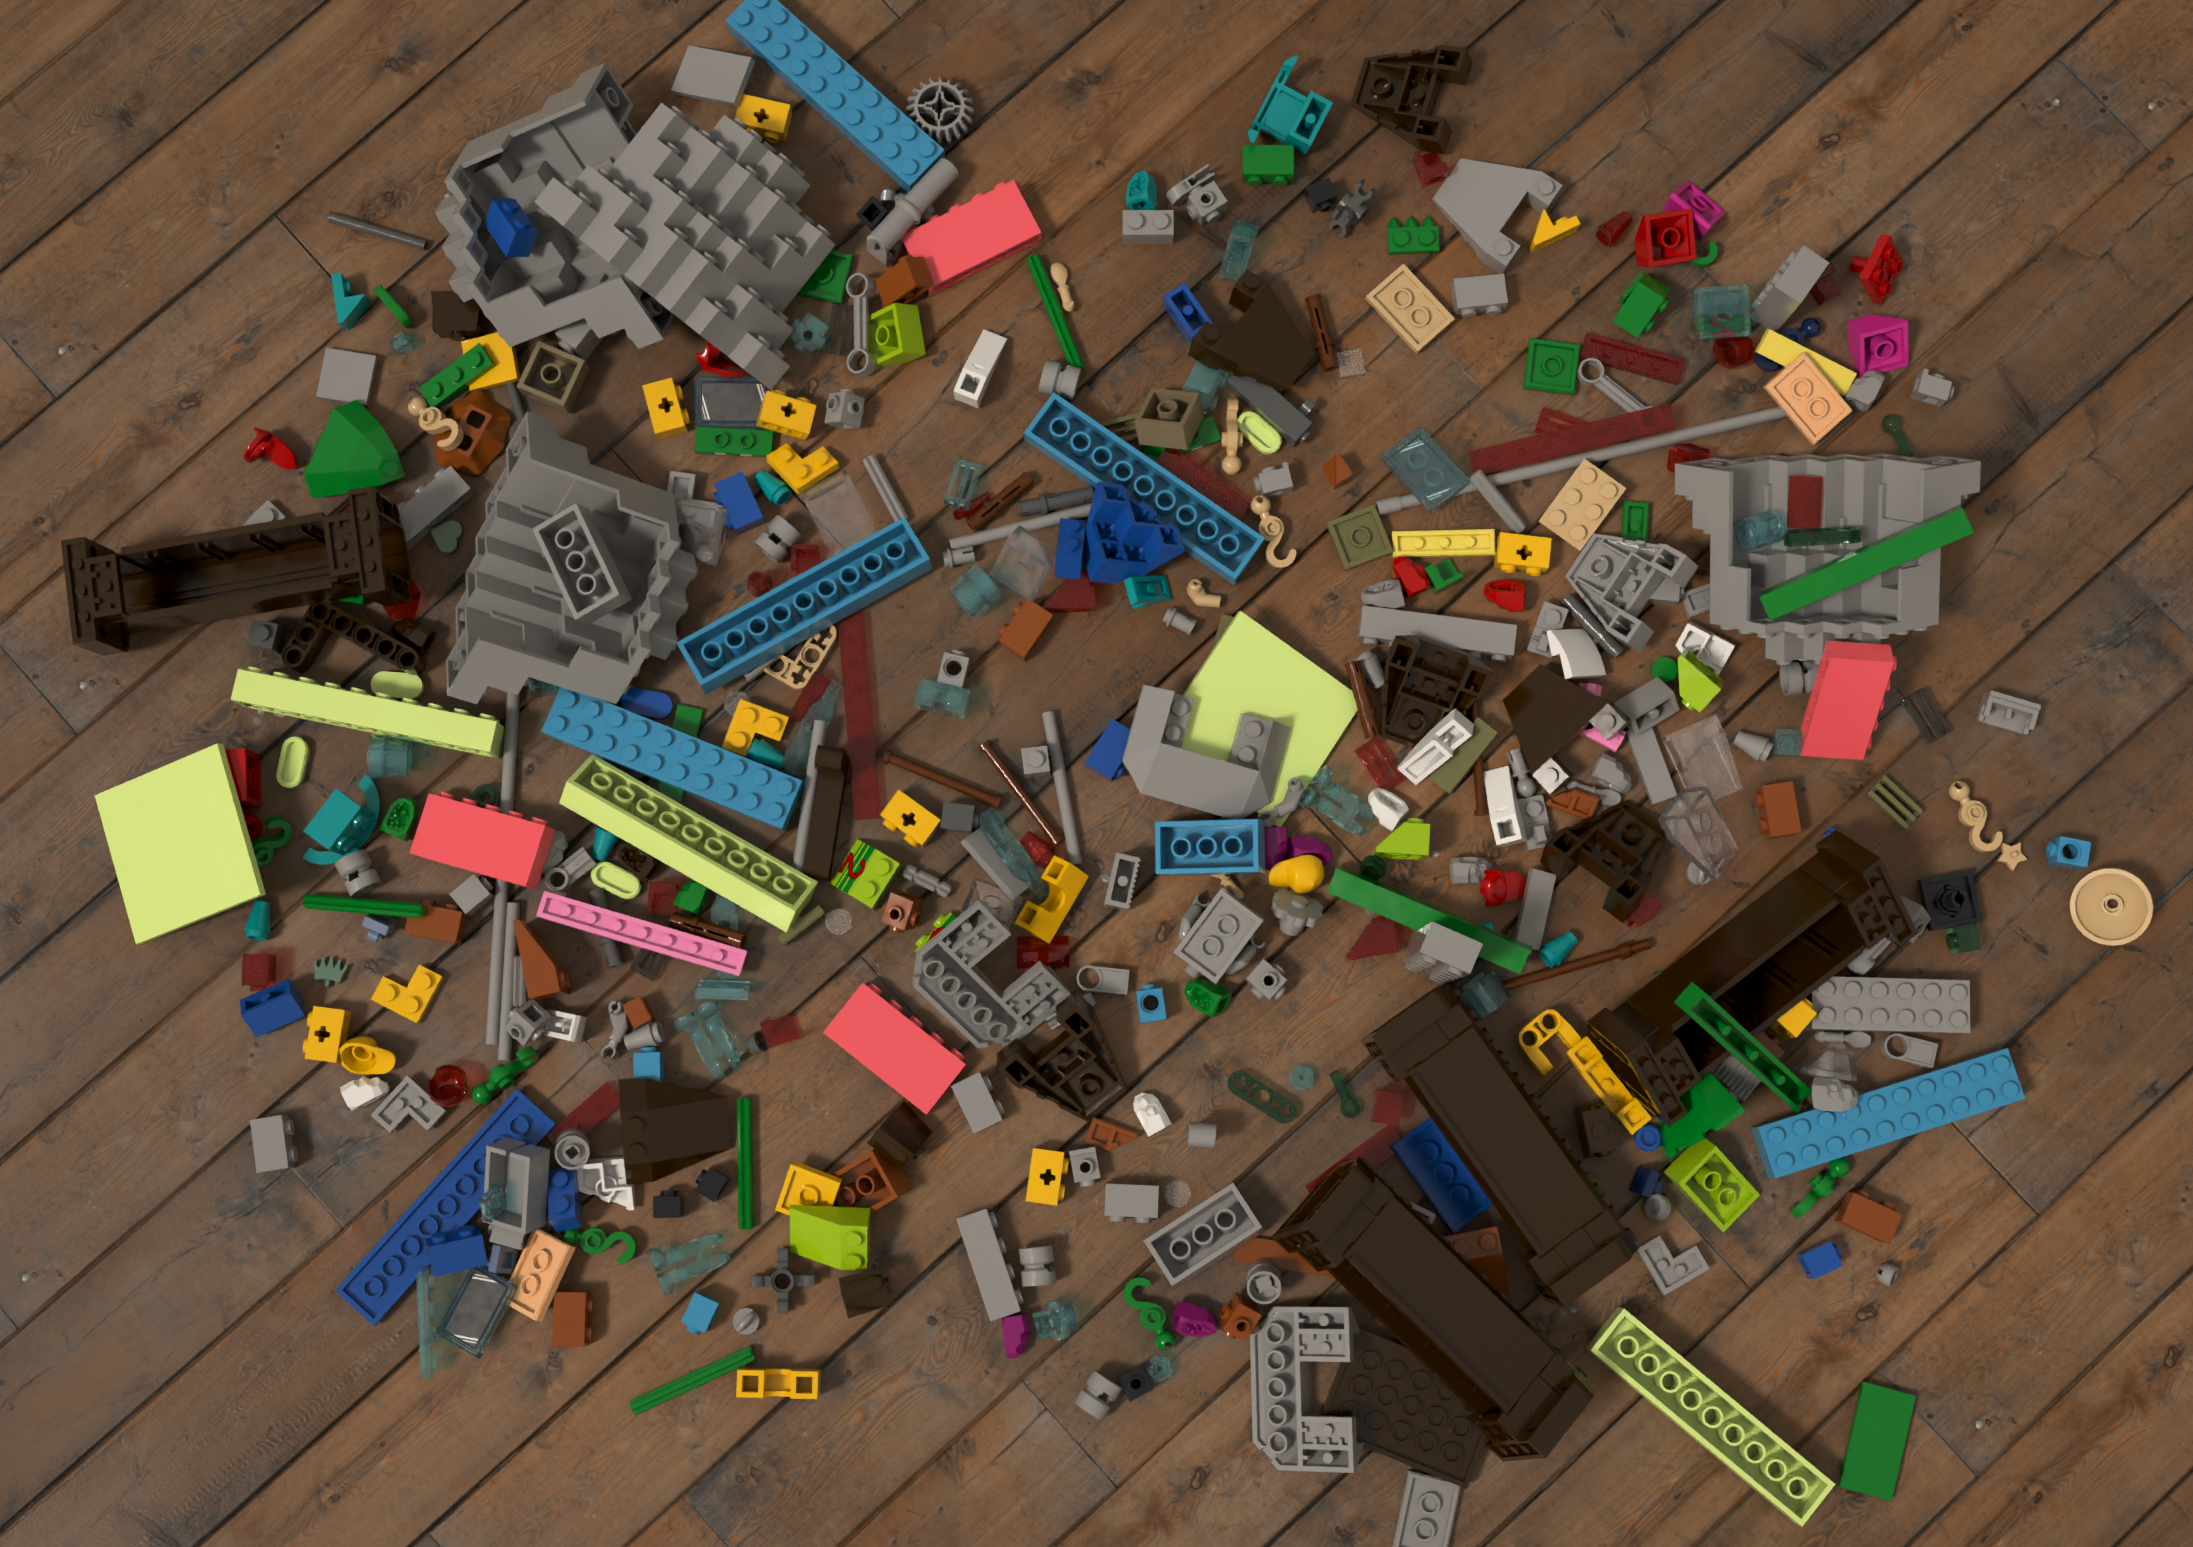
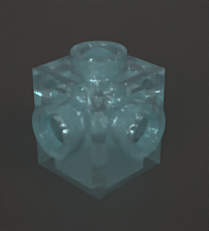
[790,310,829,353]
[1032,1300,1079,1341]

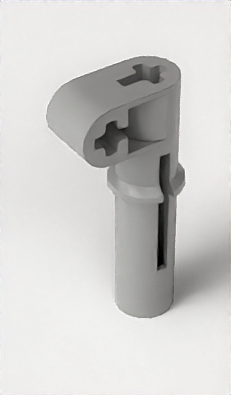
[866,158,959,267]

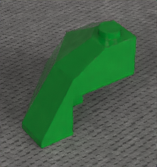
[303,400,405,499]
[1658,1072,1745,1159]

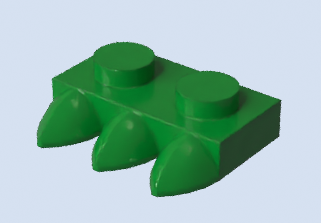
[1387,215,1439,255]

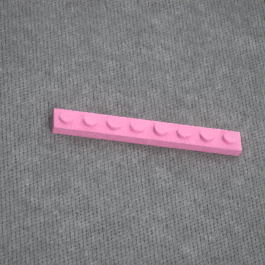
[536,891,748,977]

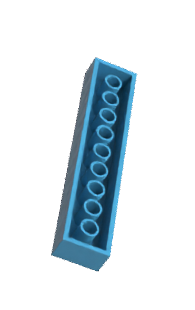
[725,0,946,192]
[1024,392,1265,585]
[676,517,932,695]
[541,687,805,833]
[1751,1048,2025,1178]

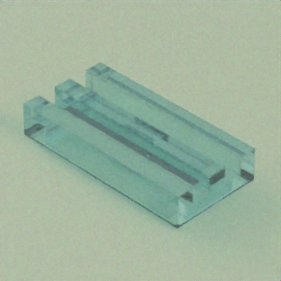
[944,459,982,511]
[695,979,751,1000]

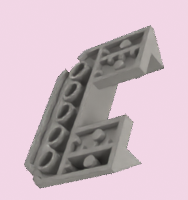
[1122,685,1290,820]
[912,900,1072,1048]
[1250,1306,1364,1473]

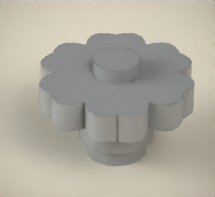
[1270,889,1324,936]

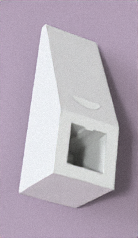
[953,329,1007,408]
[1484,766,1528,847]

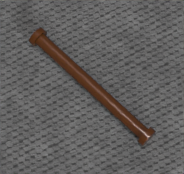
[1468,700,1490,816]
[977,739,1065,848]
[882,749,1003,810]

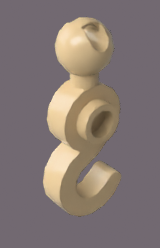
[408,397,464,451]
[1221,399,1243,475]
[1251,495,1296,569]
[1949,781,2003,852]

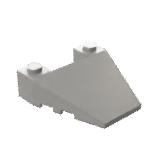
[1432,158,1563,274]
[1565,533,1698,653]

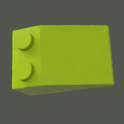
[1664,1138,1760,1233]
[790,1205,870,1271]

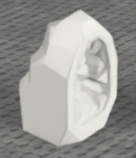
[1368,788,1409,832]
[340,1076,390,1111]
[1133,1093,1172,1137]

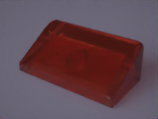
[1786,474,1822,529]
[789,671,839,730]
[1017,936,1070,969]

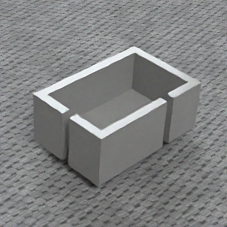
[482,1137,550,1234]

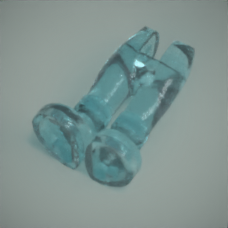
[1298,765,1375,837]
[673,998,742,1080]
[649,1234,731,1296]

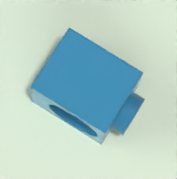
[2046,836,2091,870]
[1135,984,1167,1024]
[633,1047,664,1082]
[681,1291,722,1335]

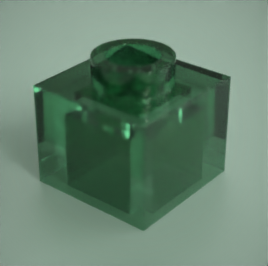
[1945,923,1981,955]

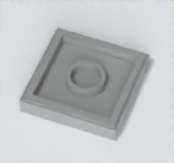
[316,348,378,407]

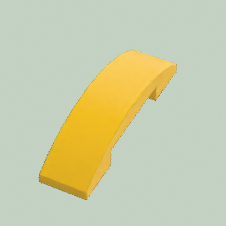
[1566,1036,1652,1135]

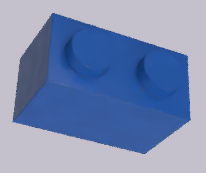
[484,198,538,257]
[1162,282,1213,346]
[713,472,766,535]
[1055,518,1086,579]
[1085,719,1130,782]
[240,979,305,1038]
[548,1168,582,1232]
[425,1225,488,1277]

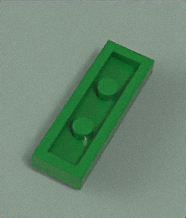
[419,343,496,409]

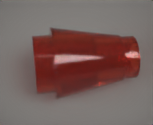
[1596,211,1633,247]
[747,571,772,597]
[1020,831,1058,870]

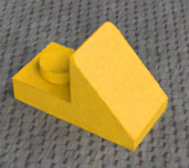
[1529,209,1580,253]

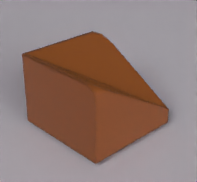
[1322,453,1353,490]
[623,996,655,1029]

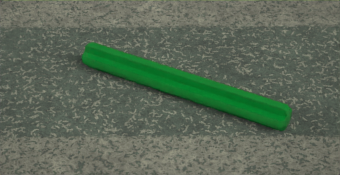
[1027,254,1084,369]
[303,894,426,918]
[737,1097,754,1230]
[630,1347,756,1415]

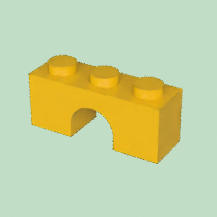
[1014,856,1089,944]
[736,1367,821,1399]

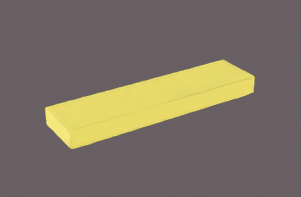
[1755,329,1857,397]
[1391,529,1496,558]

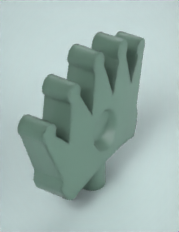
[313,957,349,987]

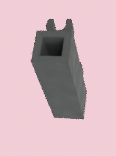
[1225,374,1316,448]

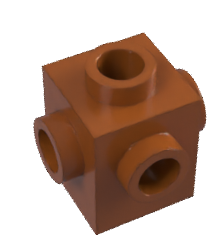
[881,890,924,933]
[1219,1292,1262,1341]

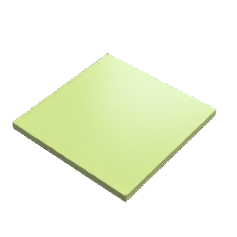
[1181,611,1357,827]
[95,743,266,944]

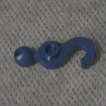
[1754,317,1821,372]

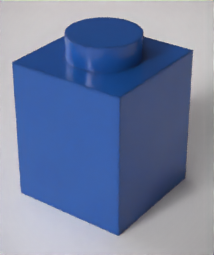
[1796,1240,1843,1279]

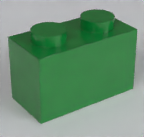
[1242,145,1294,186]
[1612,273,1670,338]

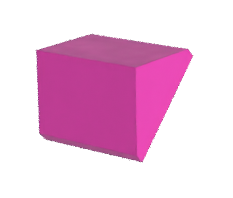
[1662,180,1727,241]

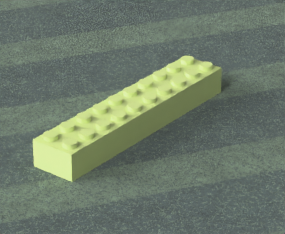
[230,666,505,759]
[559,754,818,933]
[1585,1307,1835,1527]

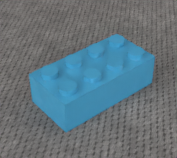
[1155,819,1265,876]

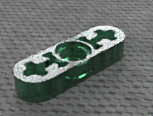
[1783,526,1862,547]
[1227,1071,1296,1124]

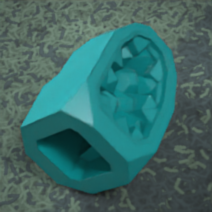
[1126,171,1158,210]

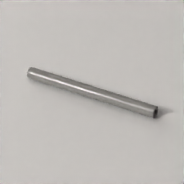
[949,503,1092,550]
[1042,711,1083,865]
[792,720,827,873]
[498,902,520,1061]

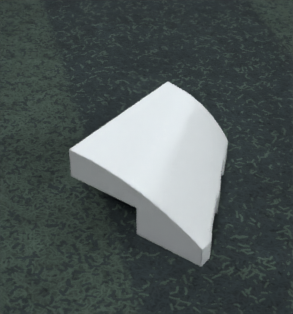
[1675,620,1736,676]
[576,1156,635,1211]

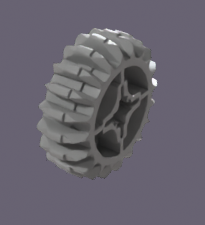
[906,75,974,145]

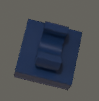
[1629,1166,1665,1198]

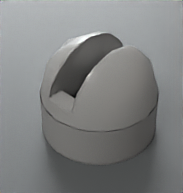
[1876,1263,1899,1287]

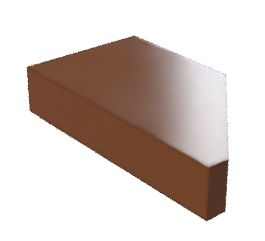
[1545,787,1600,819]
[1084,1117,1139,1151]

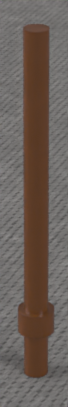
[1497,939,1651,993]

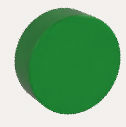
[1650,657,1678,684]

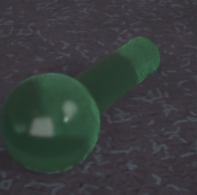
[1881,414,1914,457]
[1329,1070,1361,1118]

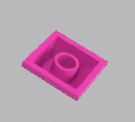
[1847,314,1909,378]

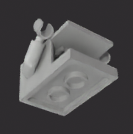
[1173,887,1265,984]

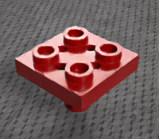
[1850,234,1904,305]

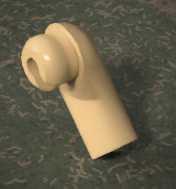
[1187,579,1221,608]

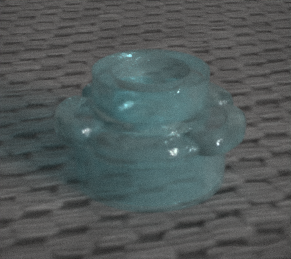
[389,332,415,354]
[1288,1065,1314,1091]
[1147,1355,1173,1382]

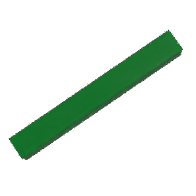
[1759,505,1974,621]
[1327,865,1533,974]
[1674,982,1812,1113]

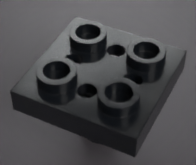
[1918,870,1983,932]

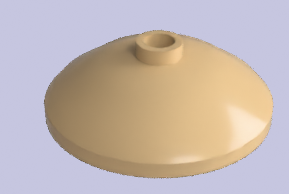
[2070,867,2153,946]

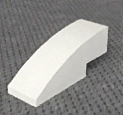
[1397,708,1474,785]

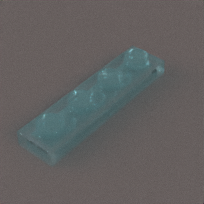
[416,1266,438,1379]

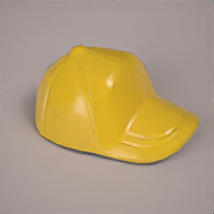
[1269,855,1325,894]
[339,1036,396,1075]

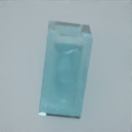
[1218,219,1260,282]

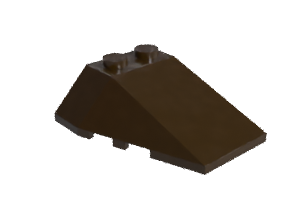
[1381,635,1493,748]
[618,1077,731,1184]

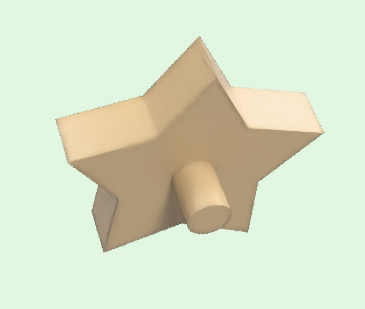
[1996,842,2028,872]

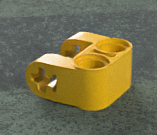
[1515,1010,1581,1076]

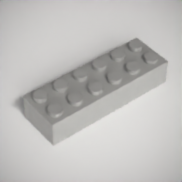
[1401,921,1483,984]
[1804,976,1970,1034]

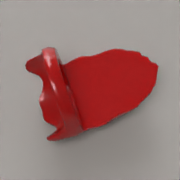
[695,342,748,378]
[244,427,297,470]
[1480,868,1527,906]

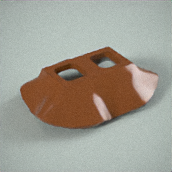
[435,390,511,475]

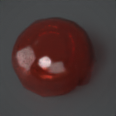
[1712,331,1755,369]
[427,1064,468,1108]

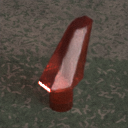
[953,492,991,520]

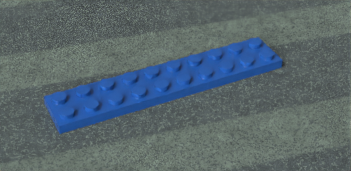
[335,1089,557,1326]

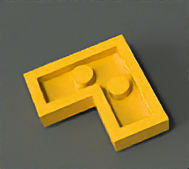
[766,443,839,495]
[722,698,789,756]
[371,965,444,1024]

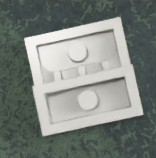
[1546,629,1606,679]

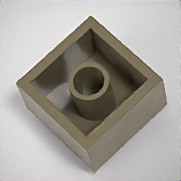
[516,341,590,414]
[1135,388,1204,450]

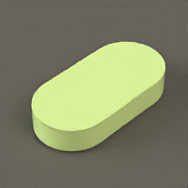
[1237,411,1282,455]
[371,671,424,700]
[276,737,310,789]
[591,862,642,900]

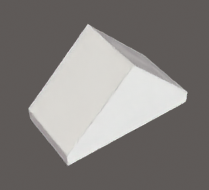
[543,1009,587,1043]

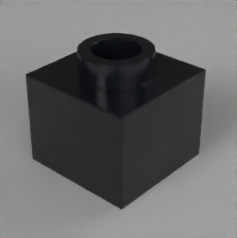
[1304,177,1338,213]
[856,196,890,231]
[695,1167,731,1202]
[653,1191,684,1218]
[1117,1364,1154,1402]

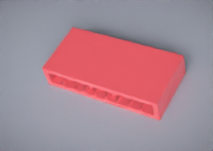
[902,180,1042,296]
[1797,641,1897,760]
[409,791,555,890]
[823,983,967,1115]

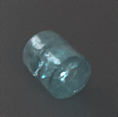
[1735,510,1786,550]

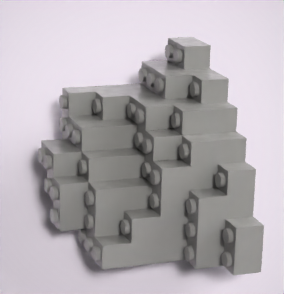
[435,63,675,349]
[534,103,836,390]
[446,411,698,704]
[1675,453,1981,665]

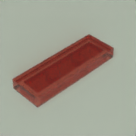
[546,1082,620,1146]

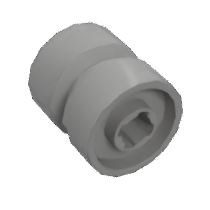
[1038,359,1082,401]
[753,515,802,564]
[1779,660,1819,696]
[334,849,382,898]
[555,1128,590,1170]
[1019,1245,1056,1287]
[1247,1259,1282,1304]
[1074,1369,1123,1421]

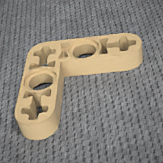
[763,625,838,691]

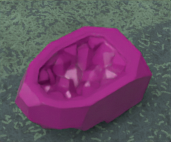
[1265,827,1289,871]
[1287,836,1333,866]
[1173,1301,1218,1337]
[1002,1313,1031,1359]

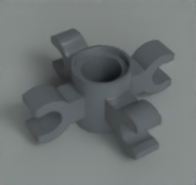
[1328,179,1376,238]
[750,1248,816,1314]

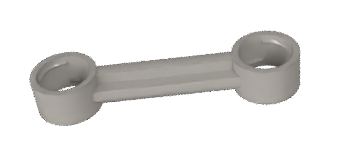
[846,273,877,376]
[1577,358,1664,435]

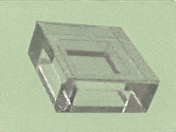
[1336,349,1365,380]

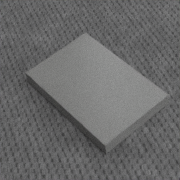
[671,45,755,107]
[1392,1470,1461,1547]

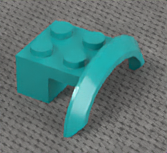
[1248,55,1333,155]
[302,774,380,865]

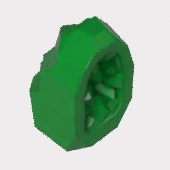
[380,797,418,842]
[673,879,710,915]
[1184,978,1232,1018]

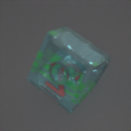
[1691,284,1751,339]

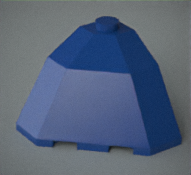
[1085,482,1185,584]

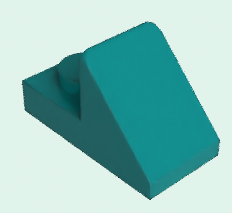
[331,273,371,330]
[1124,575,1172,609]

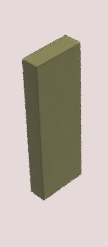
[1429,717,1499,795]

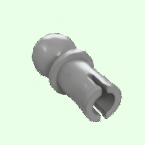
[1506,748,1536,797]

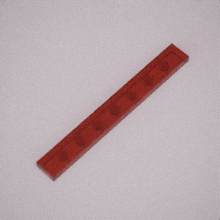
[1468,403,1676,475]
[838,613,881,821]

